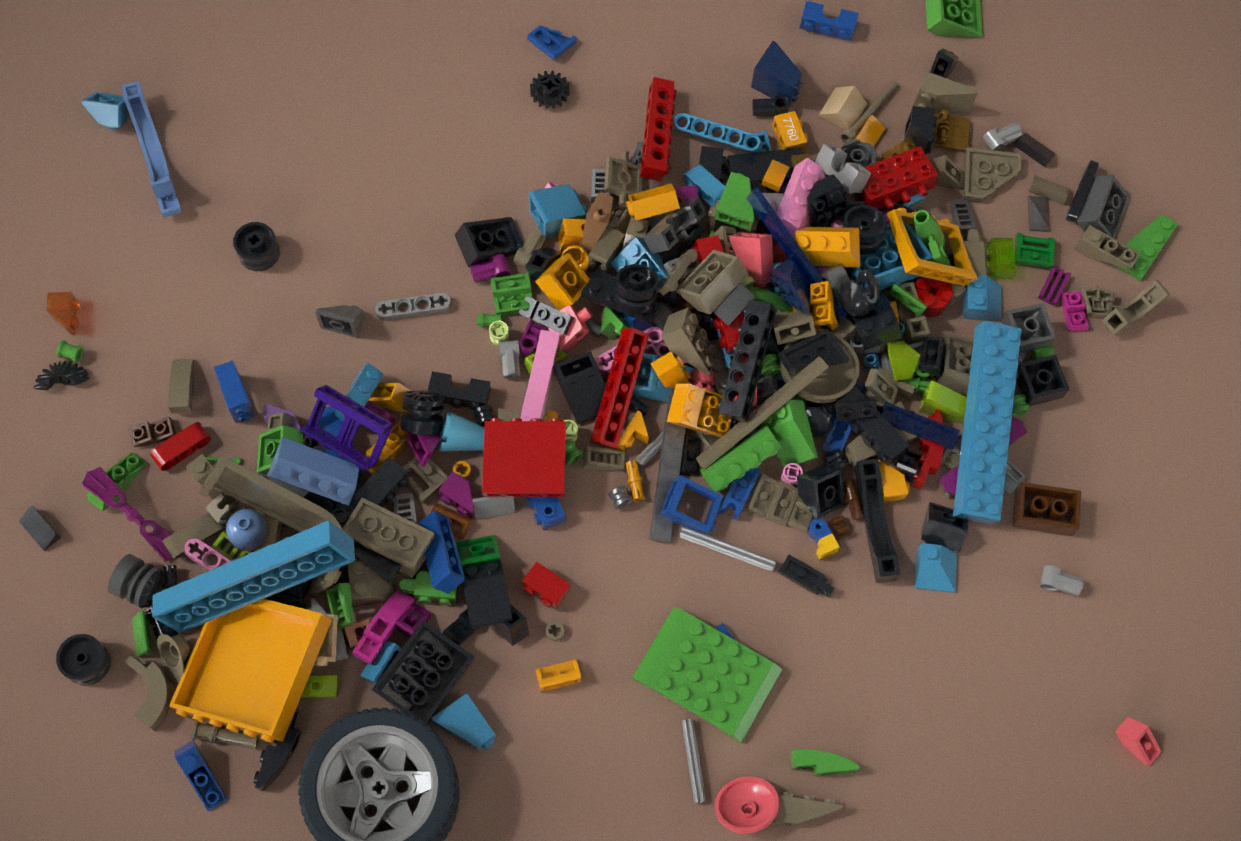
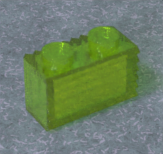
[985,237,1016,279]

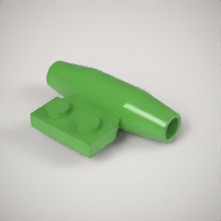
[914,210,950,265]

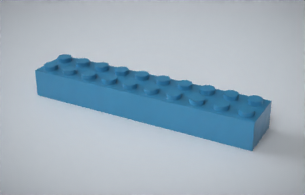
[953,320,1022,524]
[152,520,355,633]

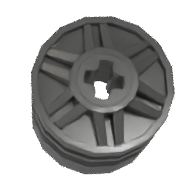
[108,554,164,609]

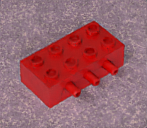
[856,146,938,210]

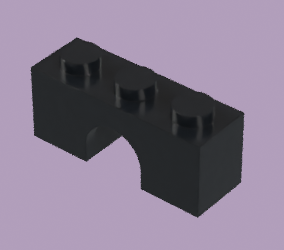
[428,371,491,410]

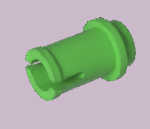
[477,312,501,328]

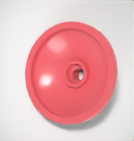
[714,776,779,834]

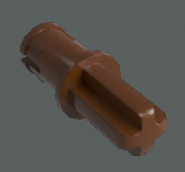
[844,480,864,520]

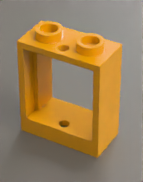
[626,183,680,221]

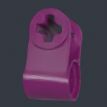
[520,319,549,358]

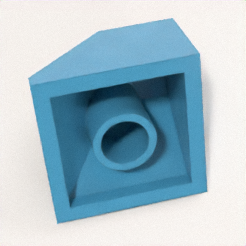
[82,92,129,129]
[914,543,957,593]

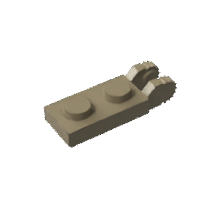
[658,249,697,296]

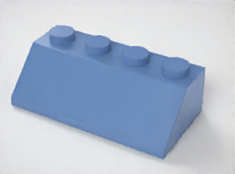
[267,437,359,505]

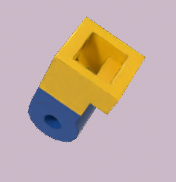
[808,518,839,561]

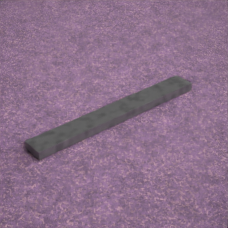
[649,388,685,544]

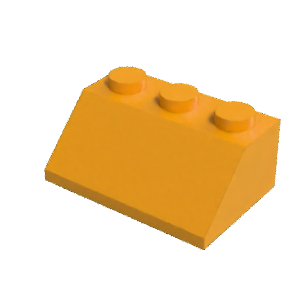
[795,227,860,267]

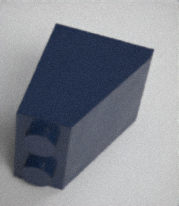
[751,41,803,106]

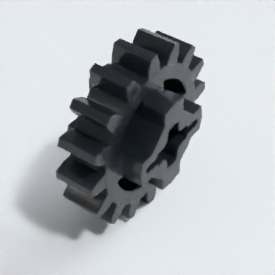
[530,71,570,109]

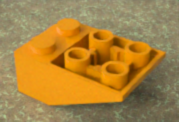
[667,383,736,437]

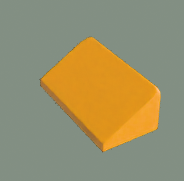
[855,115,886,147]

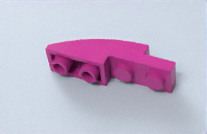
[352,590,416,665]

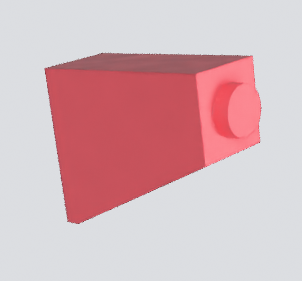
[729,232,774,287]

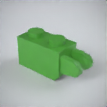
[399,571,459,606]

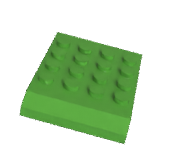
[632,607,782,743]

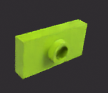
[301,675,338,698]

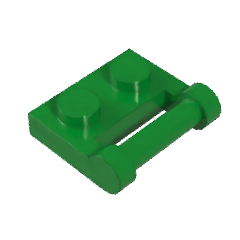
[1014,232,1055,269]

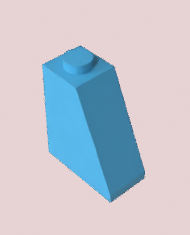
[432,693,496,751]

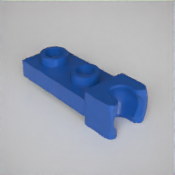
[720,468,761,520]

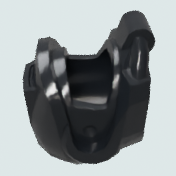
[839,269,880,317]
[804,401,835,437]

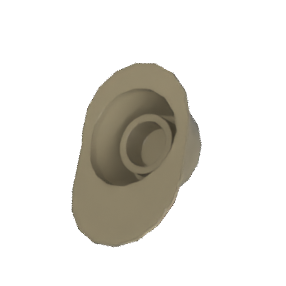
[157,634,190,683]

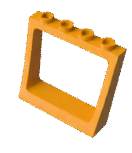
[887,208,978,286]

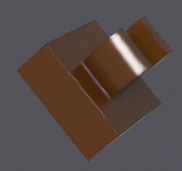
[826,515,852,541]

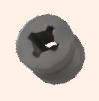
[608,485,633,510]

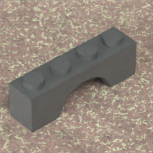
[643,197,707,254]

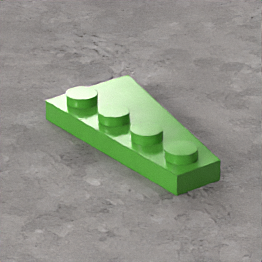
[1113,214,1178,281]

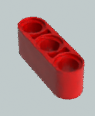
[150,422,211,471]

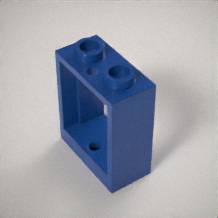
[214,360,254,423]
[660,475,723,534]

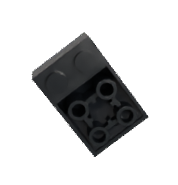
[554,351,605,424]

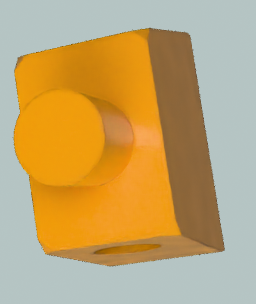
[557,218,604,252]

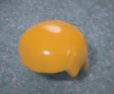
[561,245,589,272]

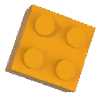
[535,253,590,310]

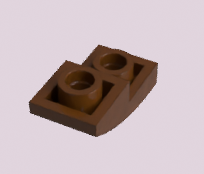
[129,417,176,447]

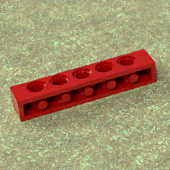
[640,77,677,181]
[590,328,649,448]

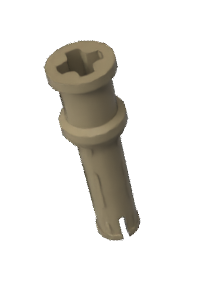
[191,721,259,749]

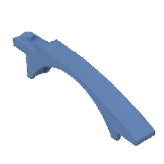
[121,81,182,218]

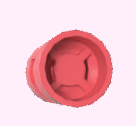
[689,369,715,392]

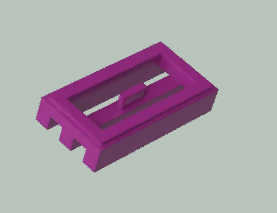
[1038,266,1071,306]

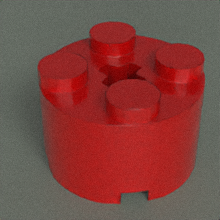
[915,276,953,318]

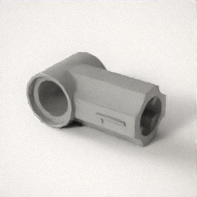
[983,123,1023,151]
[499,340,520,380]
[1040,565,1084,597]

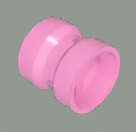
[781,463,803,487]

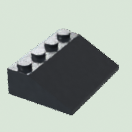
[372,620,474,725]

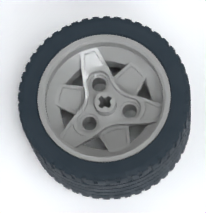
[298,708,460,841]

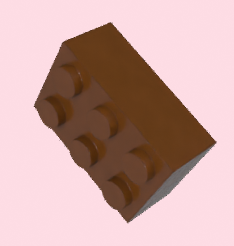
[1013,482,1081,536]

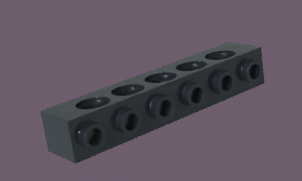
[718,300,777,422]

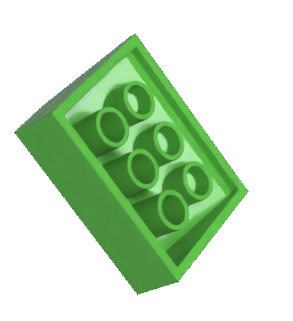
[926,0,983,38]

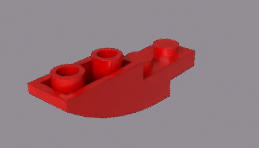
[912,409,944,490]

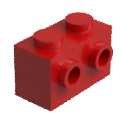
[522,561,570,609]

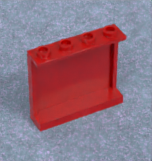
[482,418,568,497]

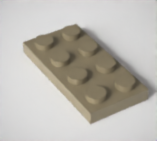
[342,498,435,570]

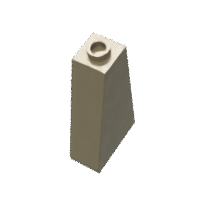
[844,401,919,469]

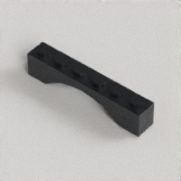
[854,459,901,583]

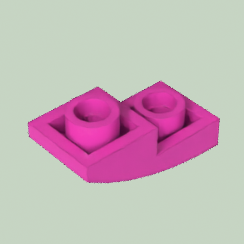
[1061,292,1089,332]

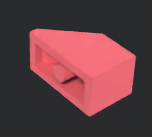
[1115,717,1162,767]

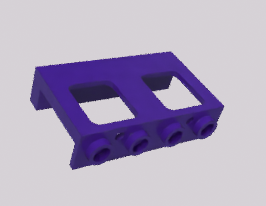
[300,385,394,470]

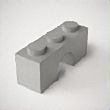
[815,144,871,194]

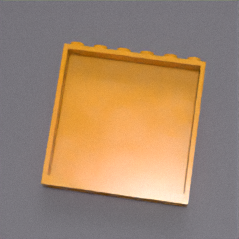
[169,599,332,743]

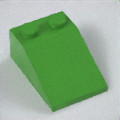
[761,400,818,467]

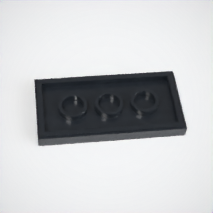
[727,148,802,183]

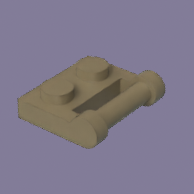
[402,456,448,504]

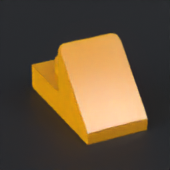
[617,410,649,451]

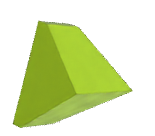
[886,341,920,381]

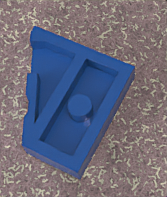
[527,25,578,60]

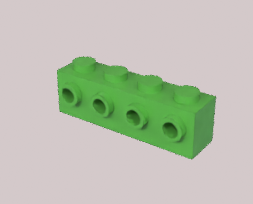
[700,425,782,492]

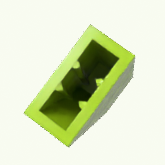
[919,381,967,425]

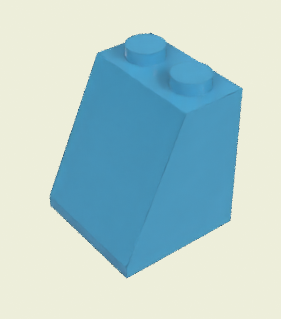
[529,184,588,240]

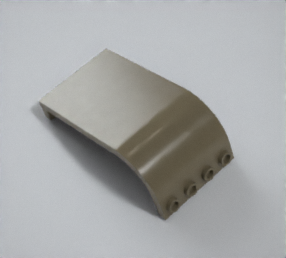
[198,455,343,598]

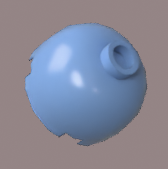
[226,509,269,551]

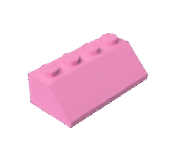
[772,158,825,242]

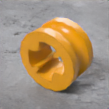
[453,461,471,480]

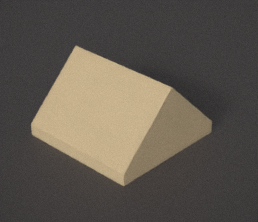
[818,86,868,130]

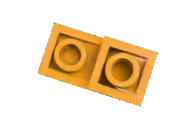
[761,160,790,192]
[810,281,834,326]

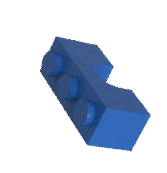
[799,1,859,41]

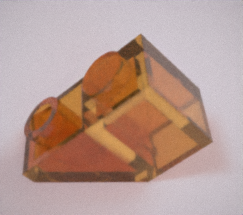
[47,291,79,335]

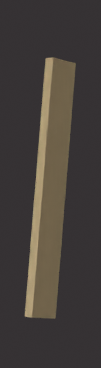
[696,356,829,469]

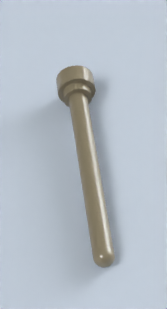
[840,81,897,143]

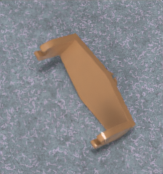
[578,191,613,253]

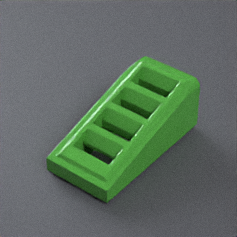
[325,583,353,630]

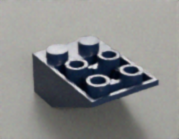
[769,259,811,314]

